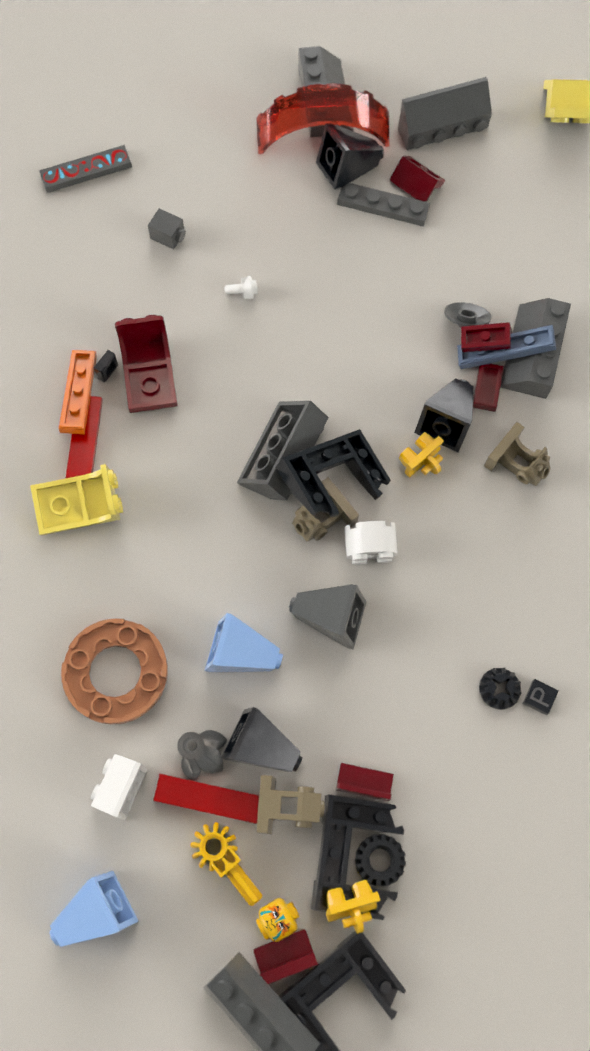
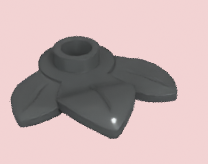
[177,730,227,781]

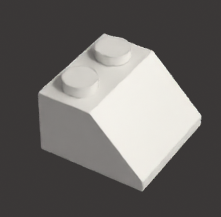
[91,754,148,820]

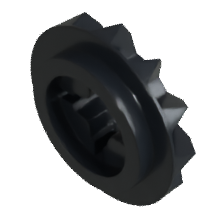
[479,667,522,710]

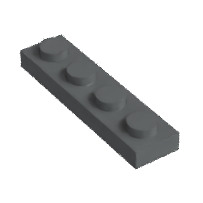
[337,183,430,227]

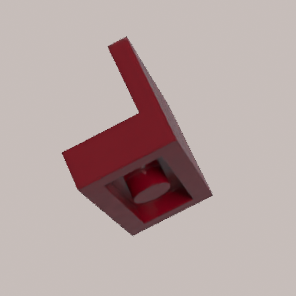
[390,156,445,202]
[461,322,512,352]
[335,763,394,802]
[253,929,318,984]

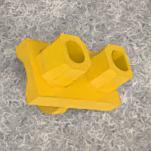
[399,432,444,478]
[326,880,380,934]

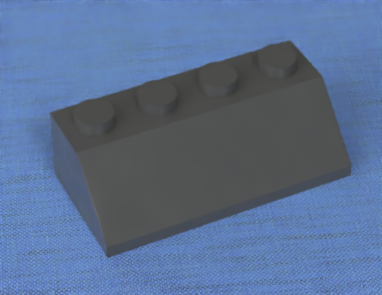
[298,46,354,138]
[398,77,492,150]
[500,298,571,399]
[237,400,329,500]
[203,952,320,1051]

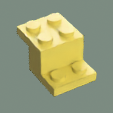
[543,79,590,123]

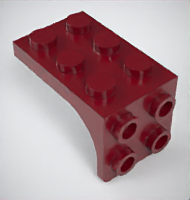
[115,315,178,413]

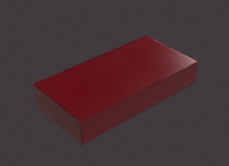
[473,364,504,412]

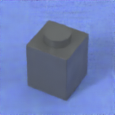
[147,208,186,250]

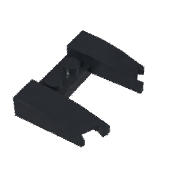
[275,429,391,517]
[311,794,404,920]
[279,931,406,1051]

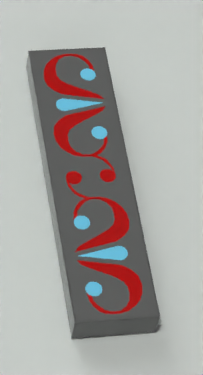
[39,145,132,193]

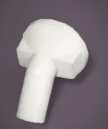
[225,276,257,299]

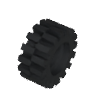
[355,834,406,887]

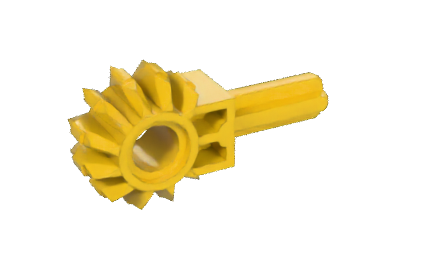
[190,822,263,906]

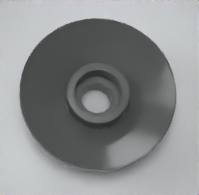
[444,302,491,328]

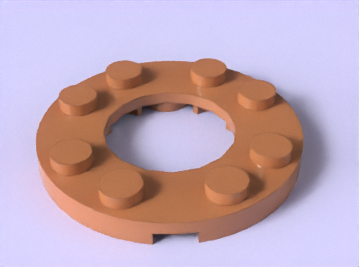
[61,618,168,724]

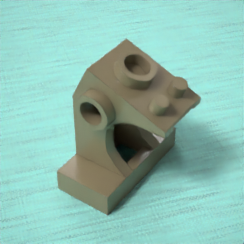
[484,422,551,486]
[292,477,359,542]
[256,775,325,834]

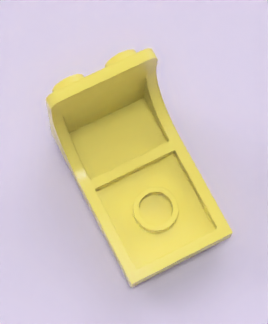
[30,464,123,536]

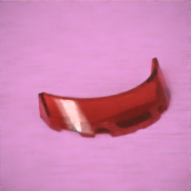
[256,83,390,154]

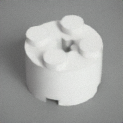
[345,521,398,565]

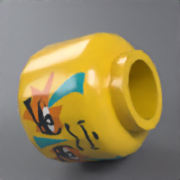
[256,898,300,942]

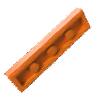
[59,350,97,434]

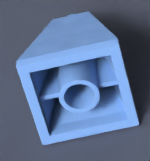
[204,613,283,672]
[50,871,138,947]

